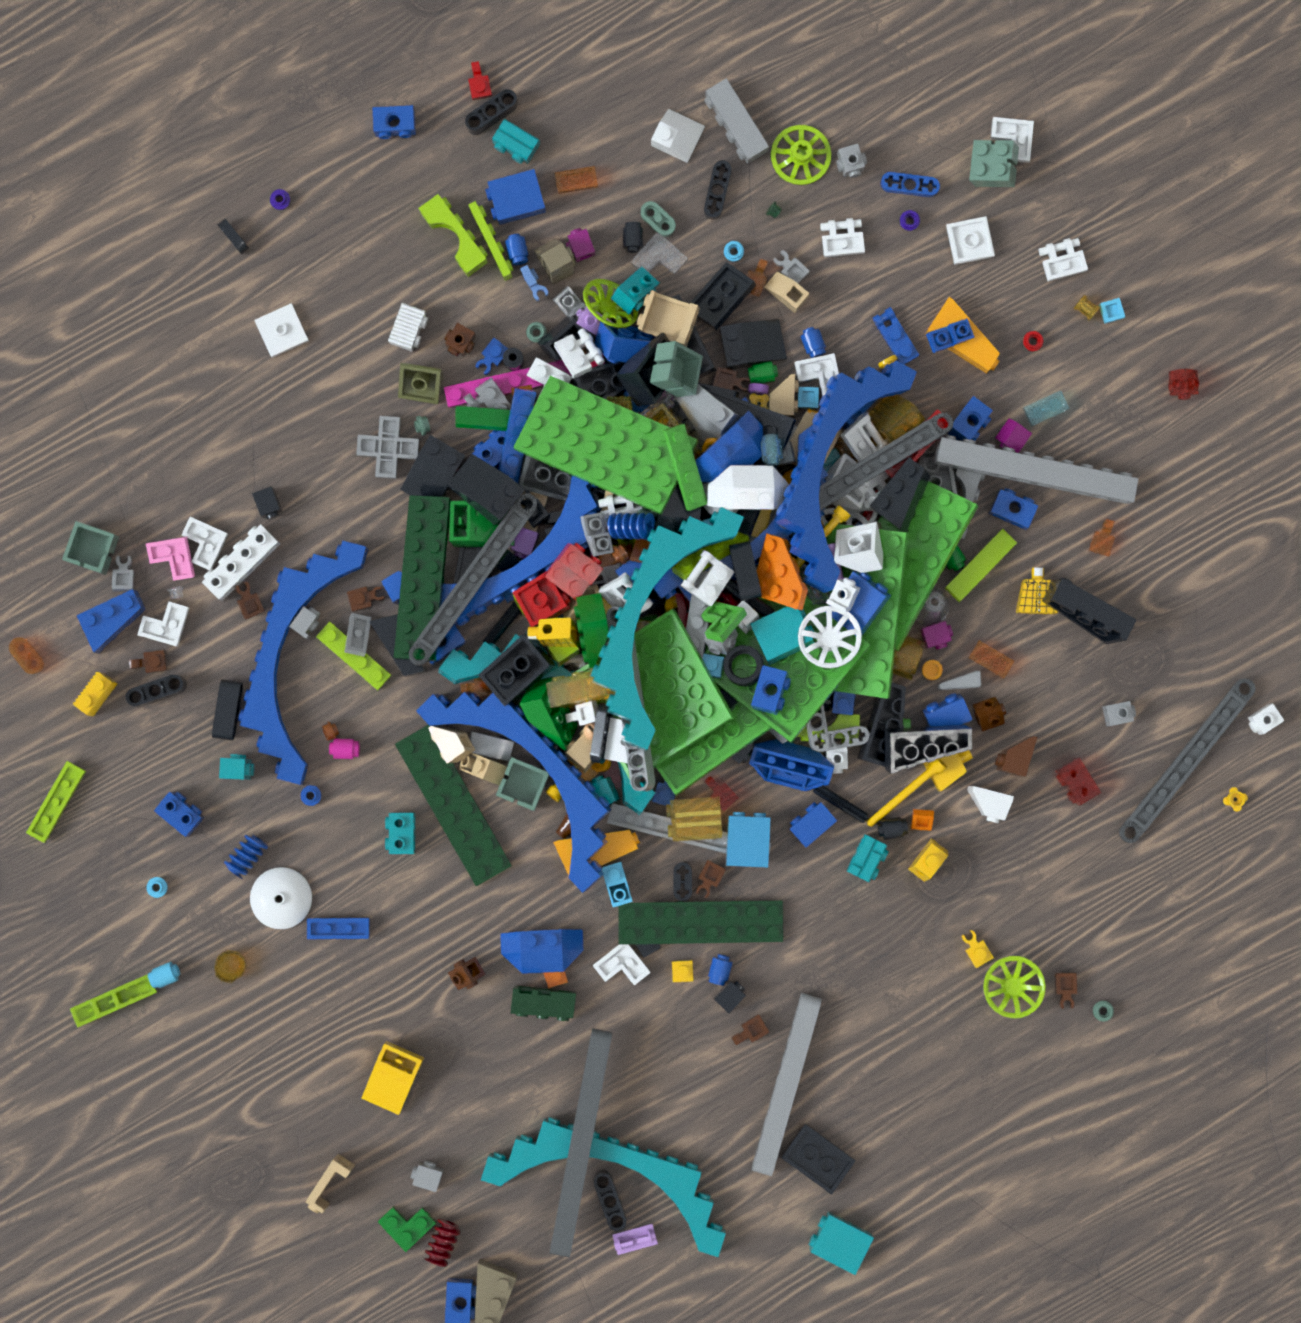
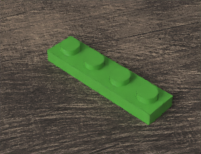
[663,424,707,511]

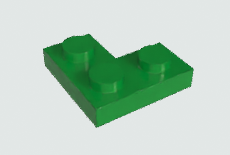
[378,1206,437,1252]

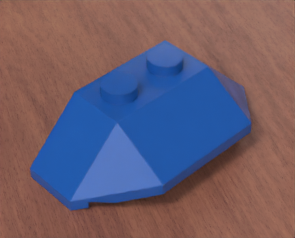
[695,410,763,483]
[749,739,834,791]
[500,929,584,974]

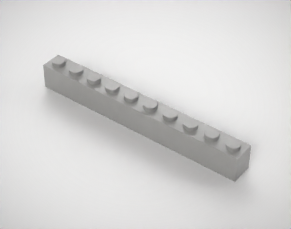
[932,435,1138,504]

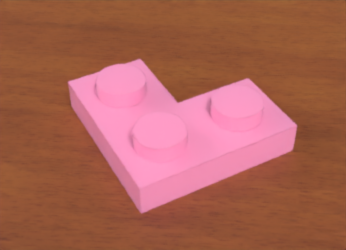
[146,536,195,581]

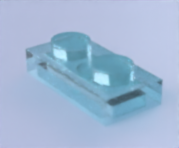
[1023,390,1070,427]

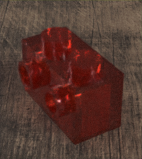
[1055,757,1102,806]

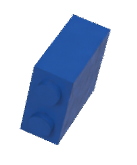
[485,169,546,225]
[825,571,891,636]

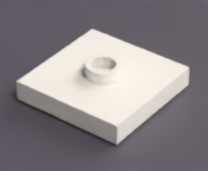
[946,216,995,265]
[254,303,309,358]
[604,718,643,766]

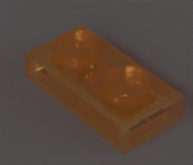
[555,166,598,194]
[968,640,1014,679]

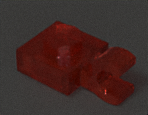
[704,776,739,811]

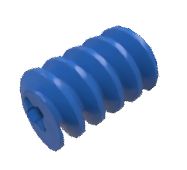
[607,513,655,540]
[224,834,268,879]

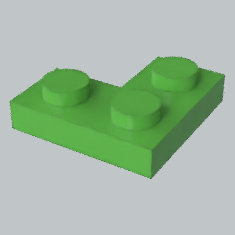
[701,601,747,643]

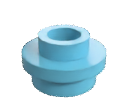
[724,241,744,262]
[146,877,168,898]

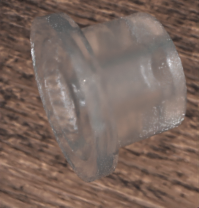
[167,586,184,599]

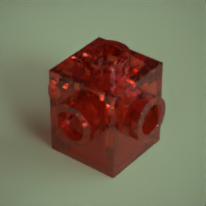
[1168,368,1200,400]

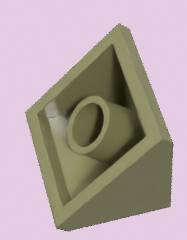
[398,362,444,404]

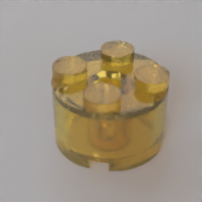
[892,636,926,681]

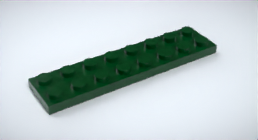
[394,495,451,661]
[395,725,512,886]
[618,900,783,945]

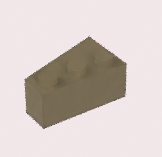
[534,238,576,285]
[475,1259,518,1323]

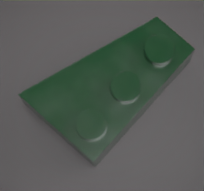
[510,985,577,1021]

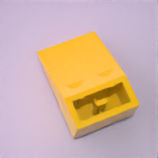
[361,1041,424,1115]

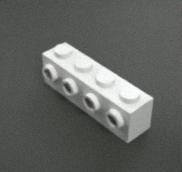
[202,524,280,601]

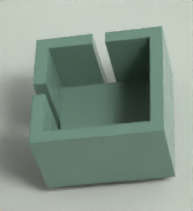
[969,140,1019,187]
[650,341,703,397]
[62,521,119,575]
[496,757,550,811]

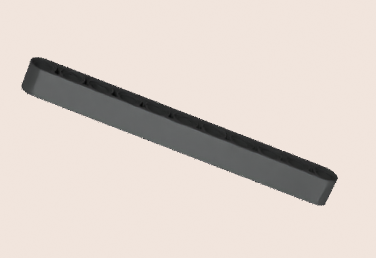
[549,1028,613,1257]

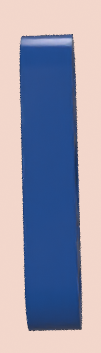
[880,172,940,197]

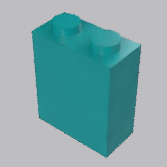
[750,606,815,665]
[808,1212,874,1275]

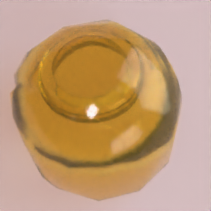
[214,950,246,983]

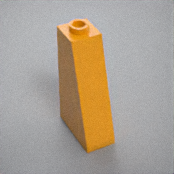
[925,297,1000,374]
[553,830,640,875]

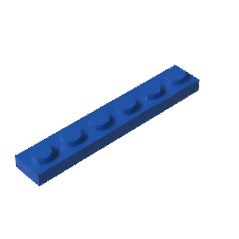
[498,387,536,484]

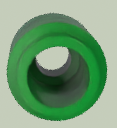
[747,361,778,384]
[947,544,967,572]

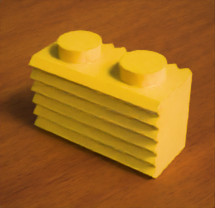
[73,672,117,716]

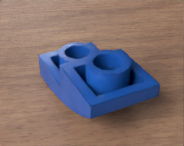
[926,318,974,353]

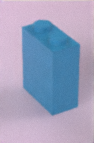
[726,812,770,868]

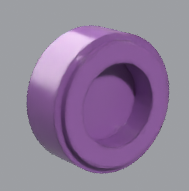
[748,383,769,395]

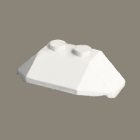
[707,465,789,509]

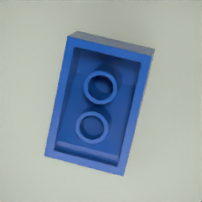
[594,322,656,363]

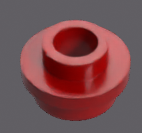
[1023,331,1044,352]

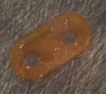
[9,637,44,674]

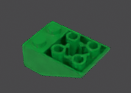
[449,501,515,547]
[573,593,609,670]
[520,677,577,750]

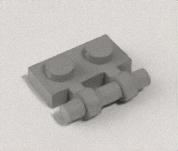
[464,377,512,431]

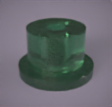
[765,201,782,218]

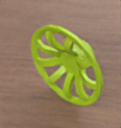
[771,125,831,185]
[583,279,638,328]
[983,956,1046,1018]

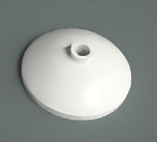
[250,867,312,929]

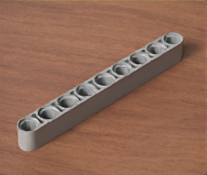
[606,607,655,792]
[751,993,822,1176]

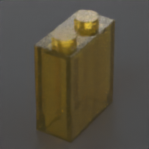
[868,395,925,443]
[666,797,723,842]

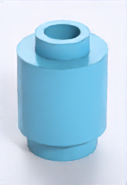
[148,962,181,988]

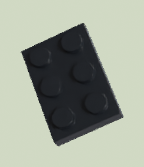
[689,262,756,331]
[781,1124,856,1195]

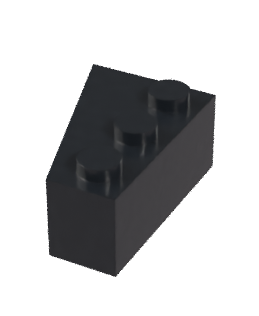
[870,457,931,532]
[369,614,426,677]

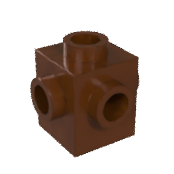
[444,322,476,357]
[972,697,1006,732]
[448,957,486,991]

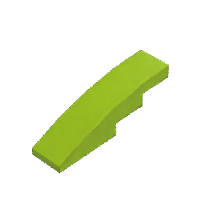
[945,529,1017,602]
[69,974,157,1028]

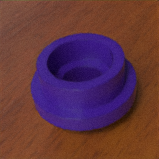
[270,189,290,210]
[900,210,920,231]

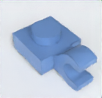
[520,265,549,302]

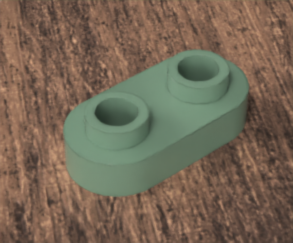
[641,201,676,237]

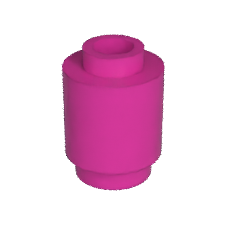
[329,738,360,759]

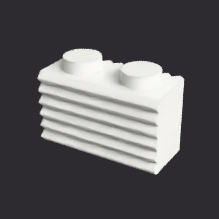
[388,303,428,352]

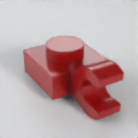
[468,61,492,100]

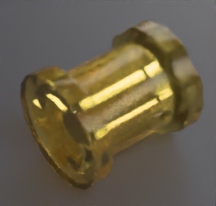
[1073,294,1100,321]

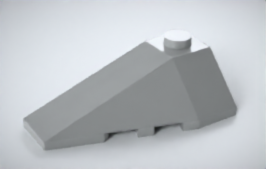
[674,384,741,441]

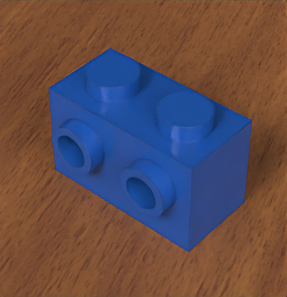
[472,430,506,468]
[922,693,973,727]
[154,791,205,837]
[789,801,837,848]

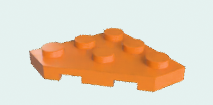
[756,534,808,610]

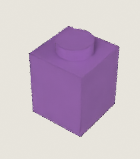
[511,528,539,559]

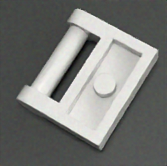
[840,412,888,462]
[681,550,734,606]
[598,572,653,613]

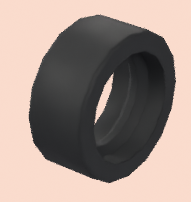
[723,645,764,687]

